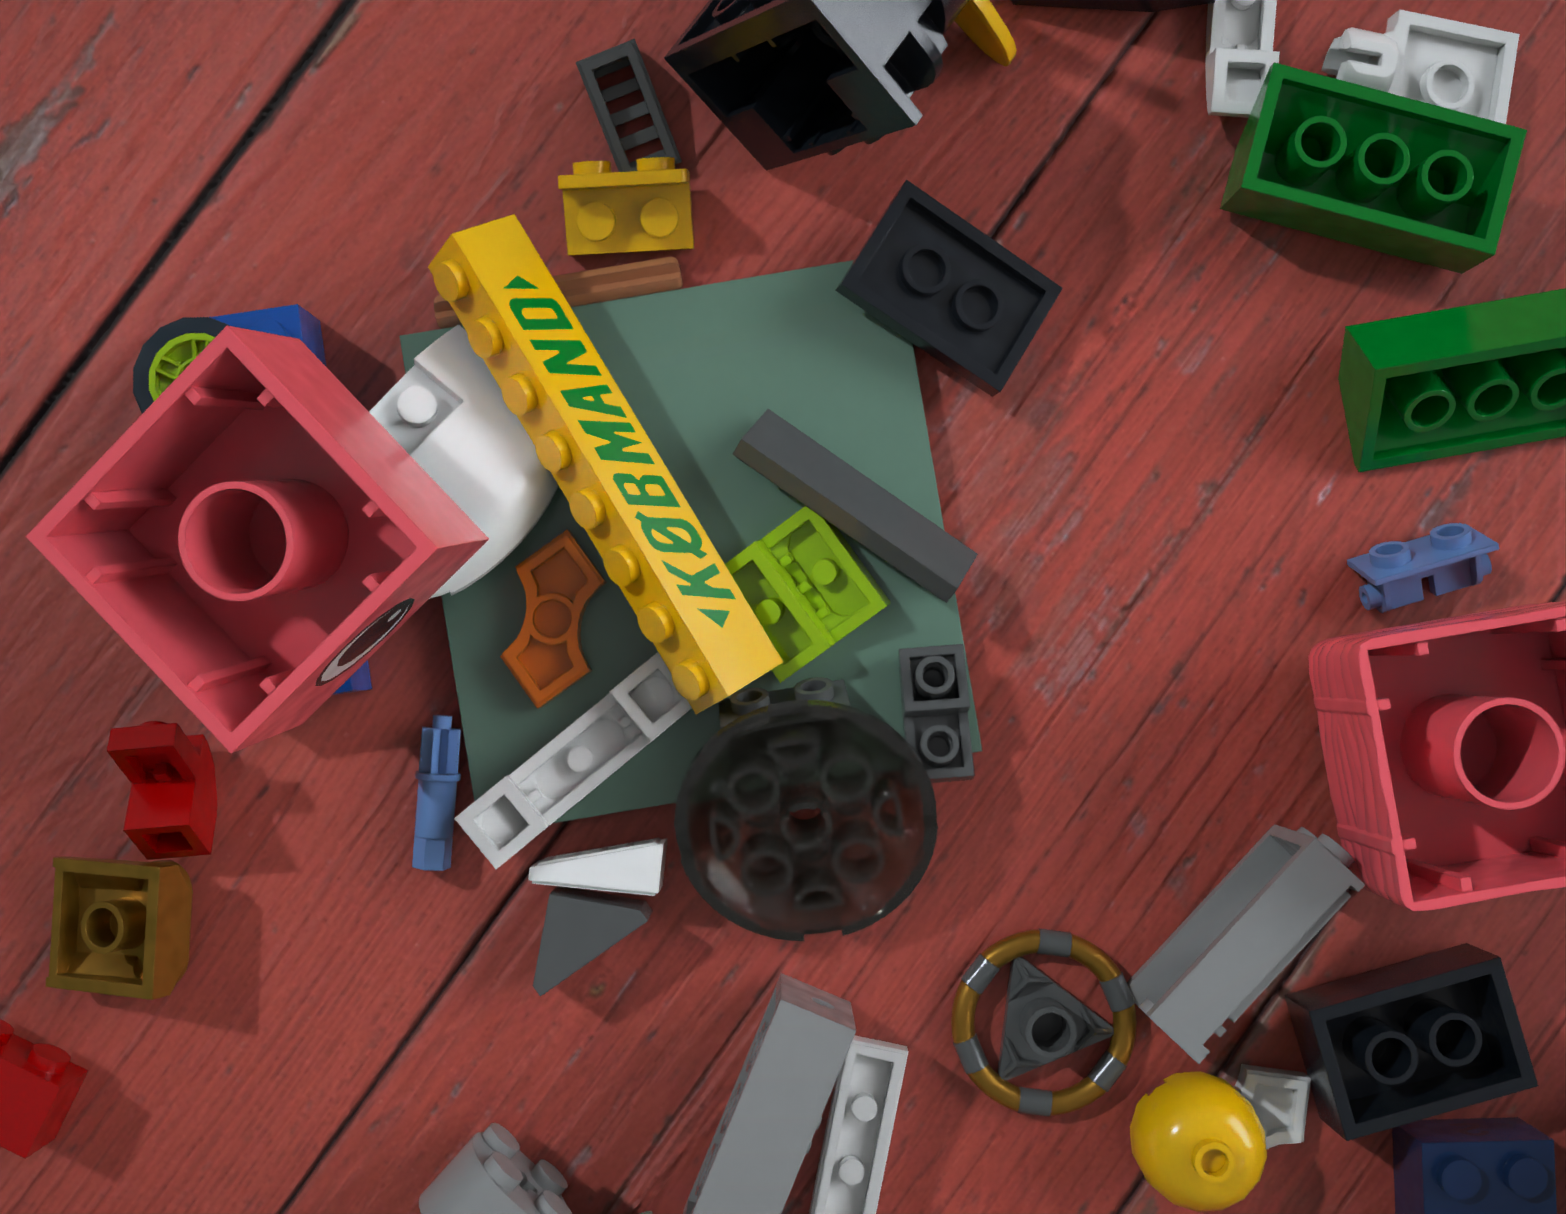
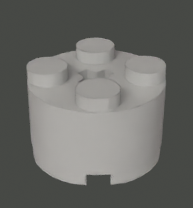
[419,1123,572,1214]

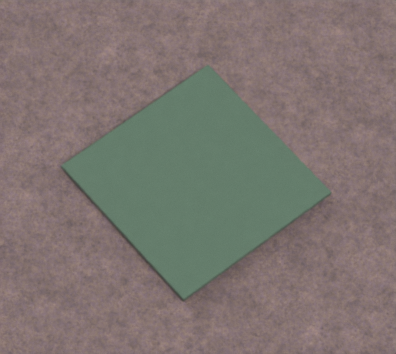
[400,260,982,823]

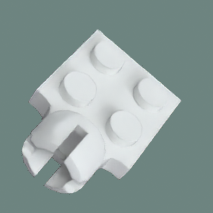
[1321,9,1520,124]

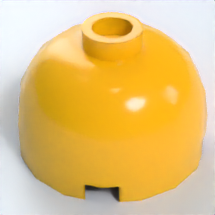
[1130,1071,1267,1212]

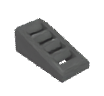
[576,39,682,172]

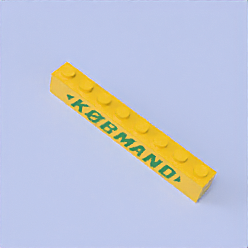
[428,214,783,714]

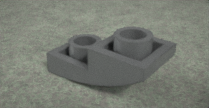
[898,644,975,785]

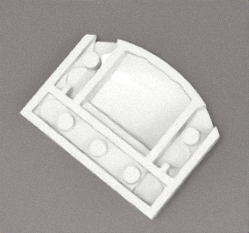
[369,324,559,599]

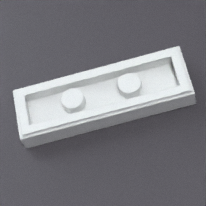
[809,1035,909,1214]

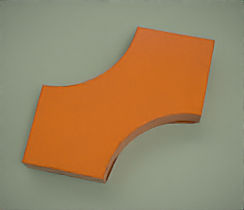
[500,529,607,709]

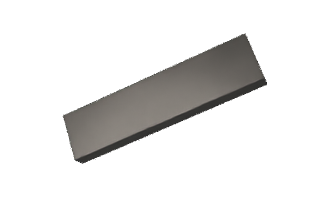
[733,409,978,603]

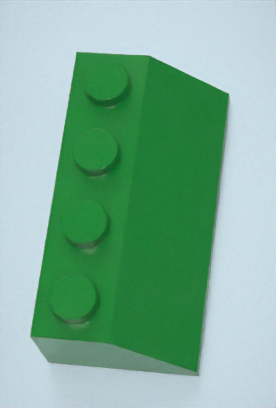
[1220,62,1527,274]
[1338,288,1566,472]

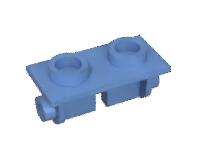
[1347,523,1499,613]

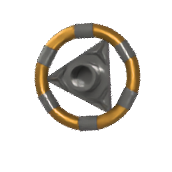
[951,928,1137,1117]

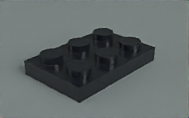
[835,180,1063,397]

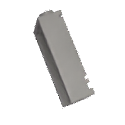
[1127,824,1365,1064]

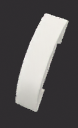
[1205,0,1280,118]
[454,652,692,869]

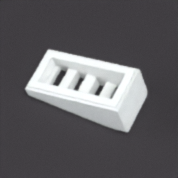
[528,838,667,896]

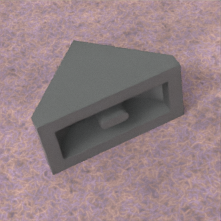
[533,886,653,997]

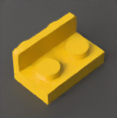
[558,157,694,256]

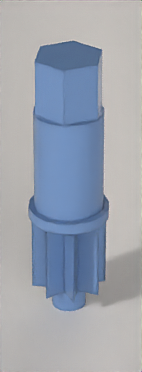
[412,715,461,871]

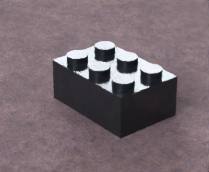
[1284,943,1538,1141]

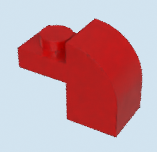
[107,721,218,860]

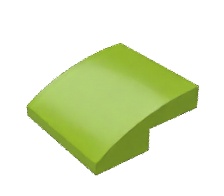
[725,506,891,683]

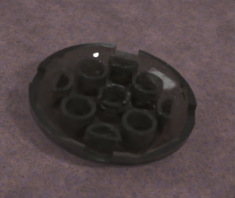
[674,699,938,941]

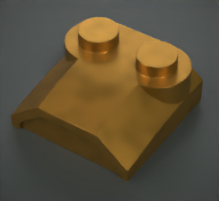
[46,856,193,1000]

